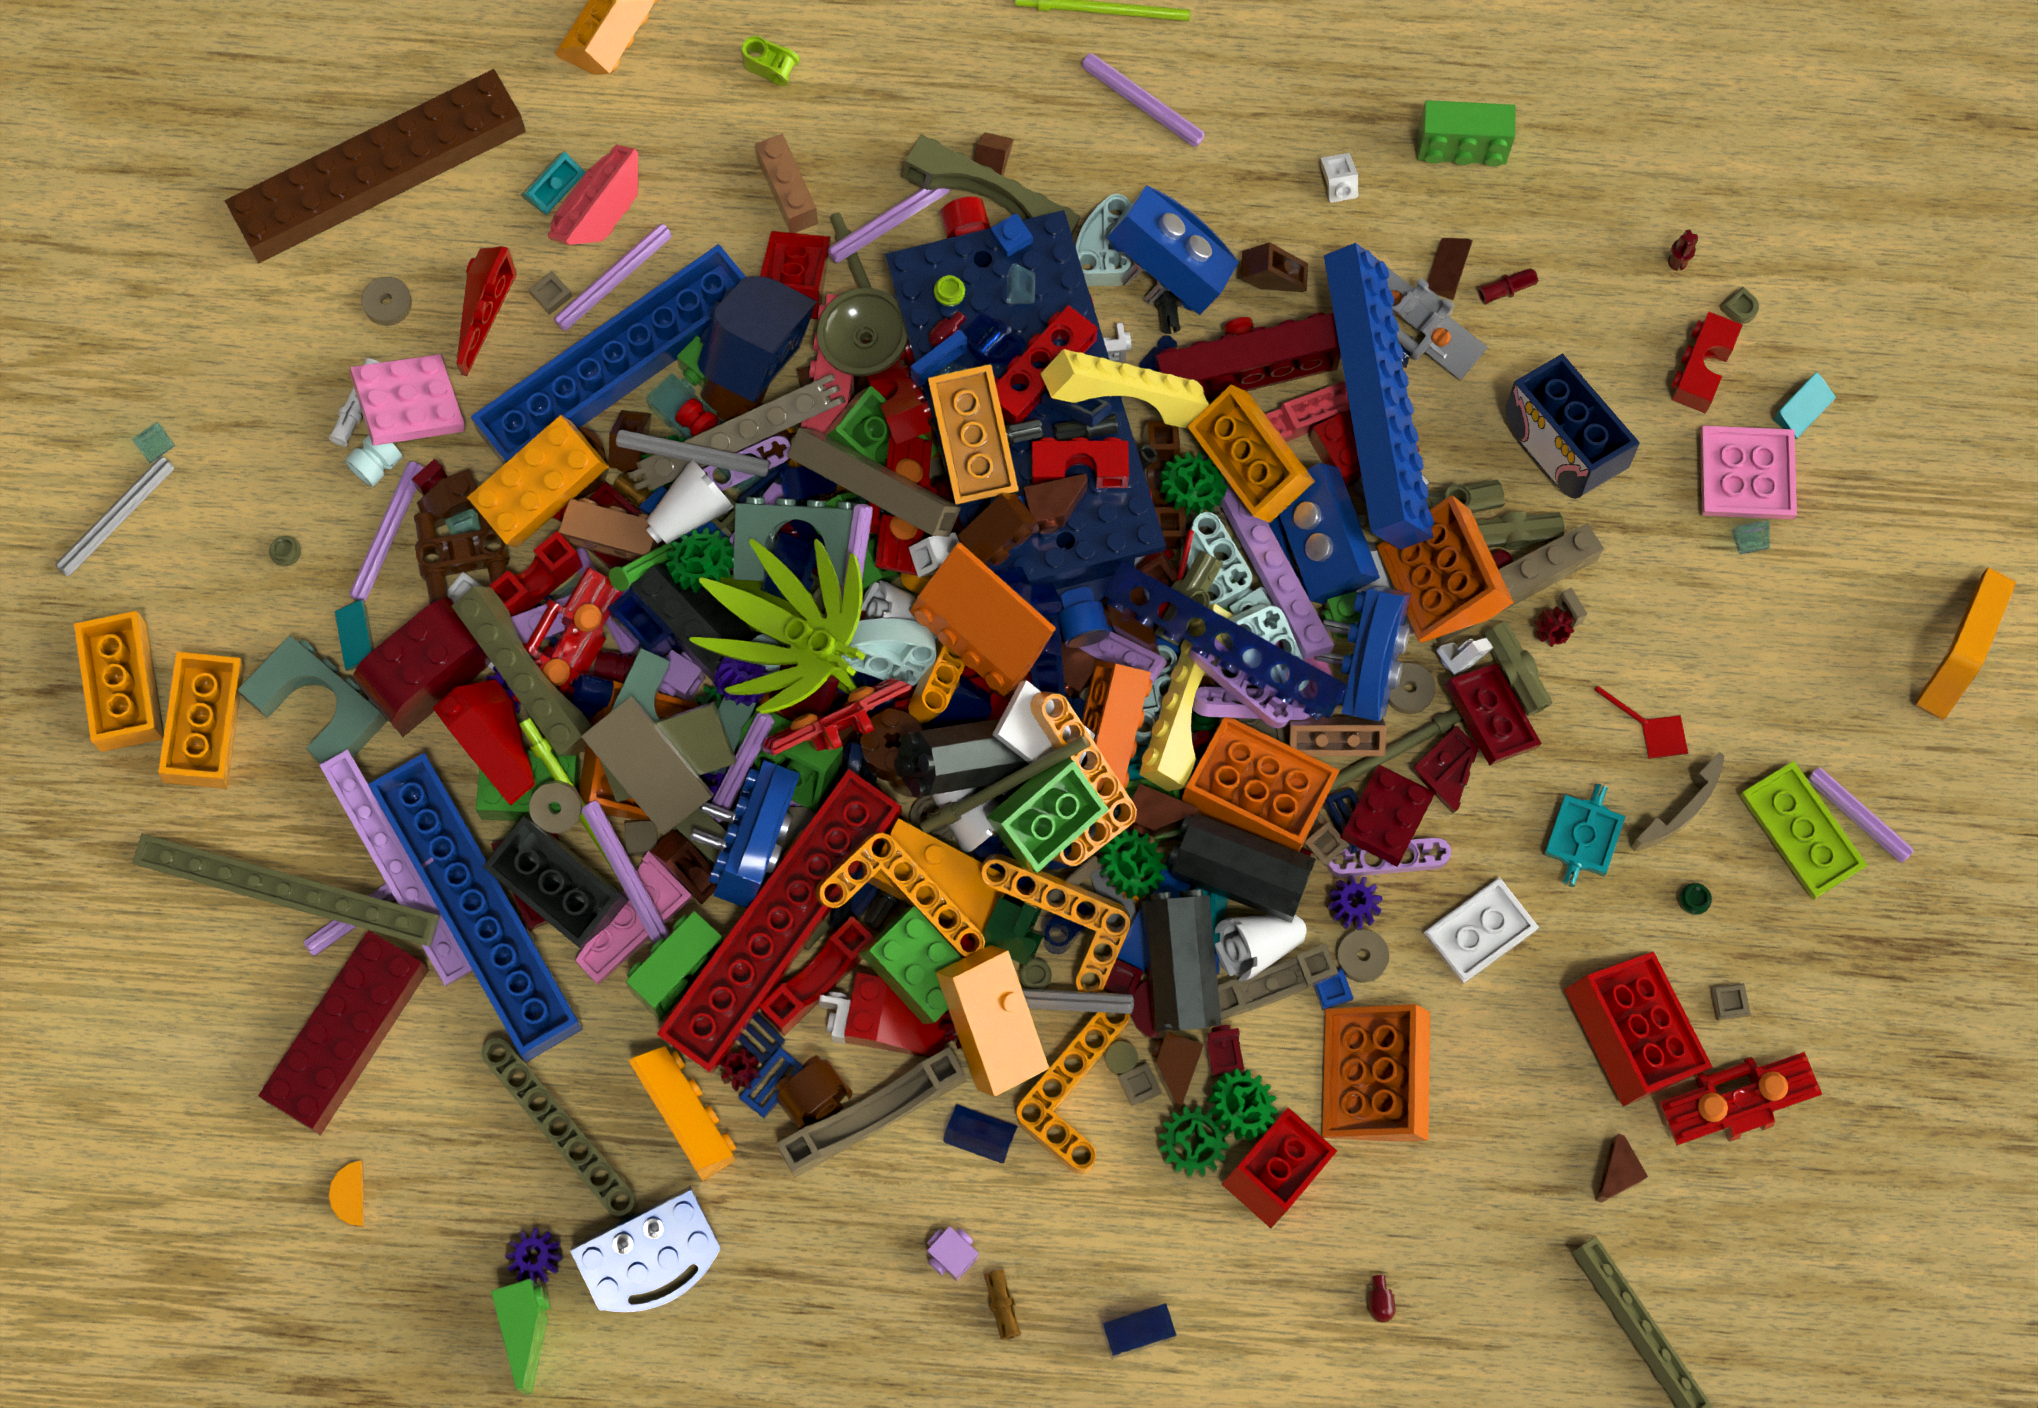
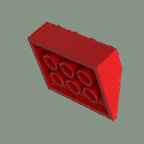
[1564,951,1713,1107]

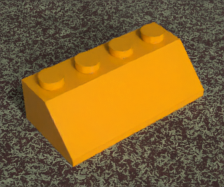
[554,0,658,75]
[628,1046,737,1182]

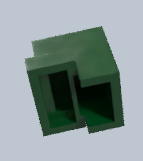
[983,893,1044,966]

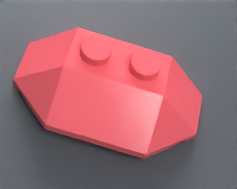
[548,144,638,245]

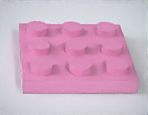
[350,354,464,446]
[1700,426,1797,520]

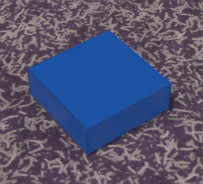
[1313,969,1354,1011]

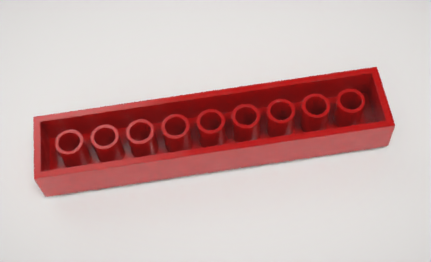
[657,769,902,1074]

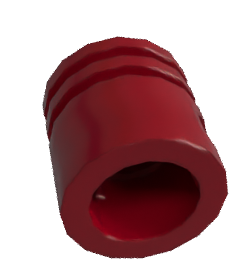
[593,650,637,687]

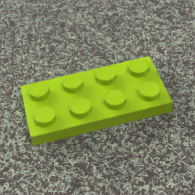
[1740,761,1868,900]

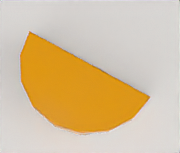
[328,1160,364,1228]

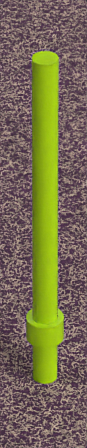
[1015,0,1190,21]
[519,717,619,880]

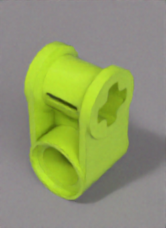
[742,36,800,86]

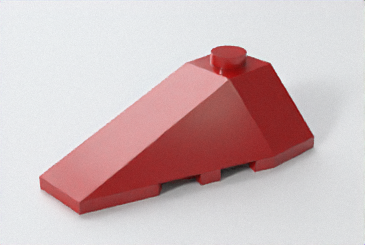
[456,246,517,377]
[432,679,535,805]

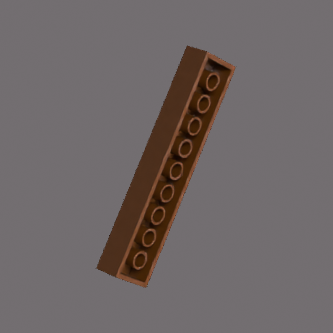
[224,69,526,264]

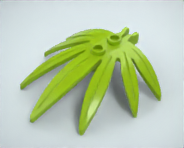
[689,538,866,714]

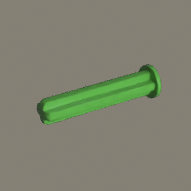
[609,539,680,591]

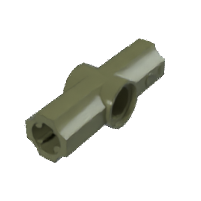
[1426,479,1505,513]
[1476,511,1564,550]
[1155,550,1224,646]
[1483,622,1552,716]

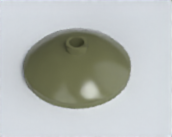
[817,288,908,376]

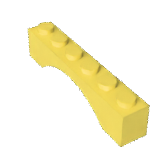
[1041,349,1209,428]
[1139,603,1242,791]

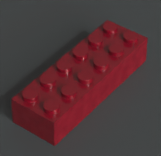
[1154,312,1341,401]
[258,930,429,1136]

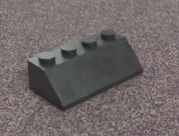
[630,561,757,682]
[483,817,629,948]

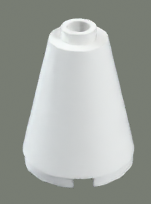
[645,460,734,544]
[859,580,938,642]
[932,787,1003,853]
[1215,914,1307,982]

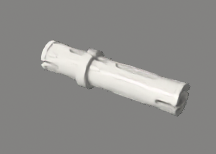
[329,358,380,447]

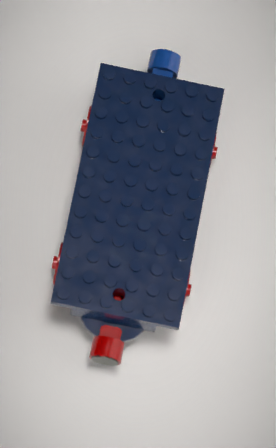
[885,196,1166,648]

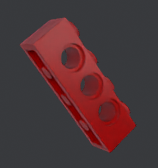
[995,305,1098,425]

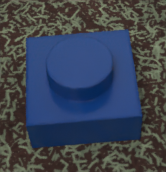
[990,213,1033,257]

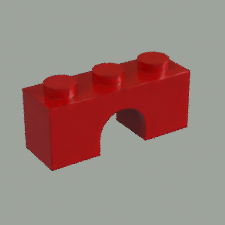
[1670,312,1743,414]
[1032,437,1129,488]
[488,531,583,617]

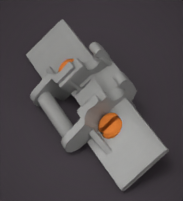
[1387,267,1488,381]

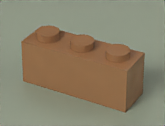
[755,133,818,233]
[559,498,659,561]
[1288,717,1386,756]

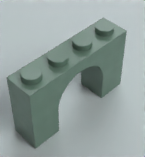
[733,497,864,585]
[238,635,387,764]
[611,648,757,775]

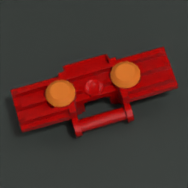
[868,433,937,576]
[512,567,624,703]
[761,678,912,756]
[1659,1052,1822,1146]

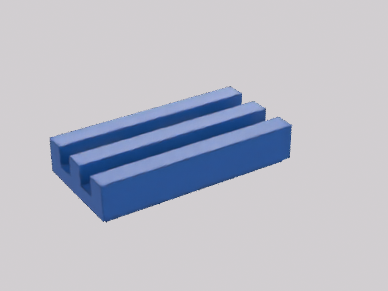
[911,329,967,386]
[738,1047,803,1119]

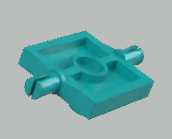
[1544,784,1626,887]

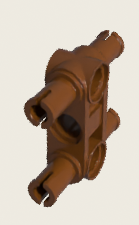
[414,509,510,604]

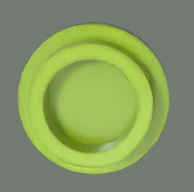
[934,275,965,306]

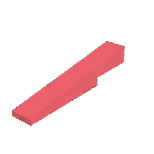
[1265,381,1350,442]

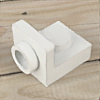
[1321,153,1358,203]
[1103,323,1131,362]
[1436,638,1493,675]
[819,992,851,1044]

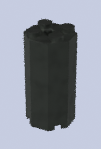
[894,718,1029,798]
[1167,813,1316,923]
[1142,889,1222,1032]

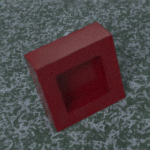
[412,459,447,496]
[1102,959,1143,996]

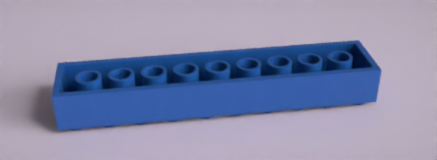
[1324,242,1434,550]
[471,244,746,465]
[368,753,583,1062]

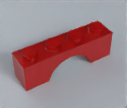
[865,359,933,445]
[759,916,874,1036]

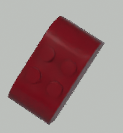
[353,598,491,737]

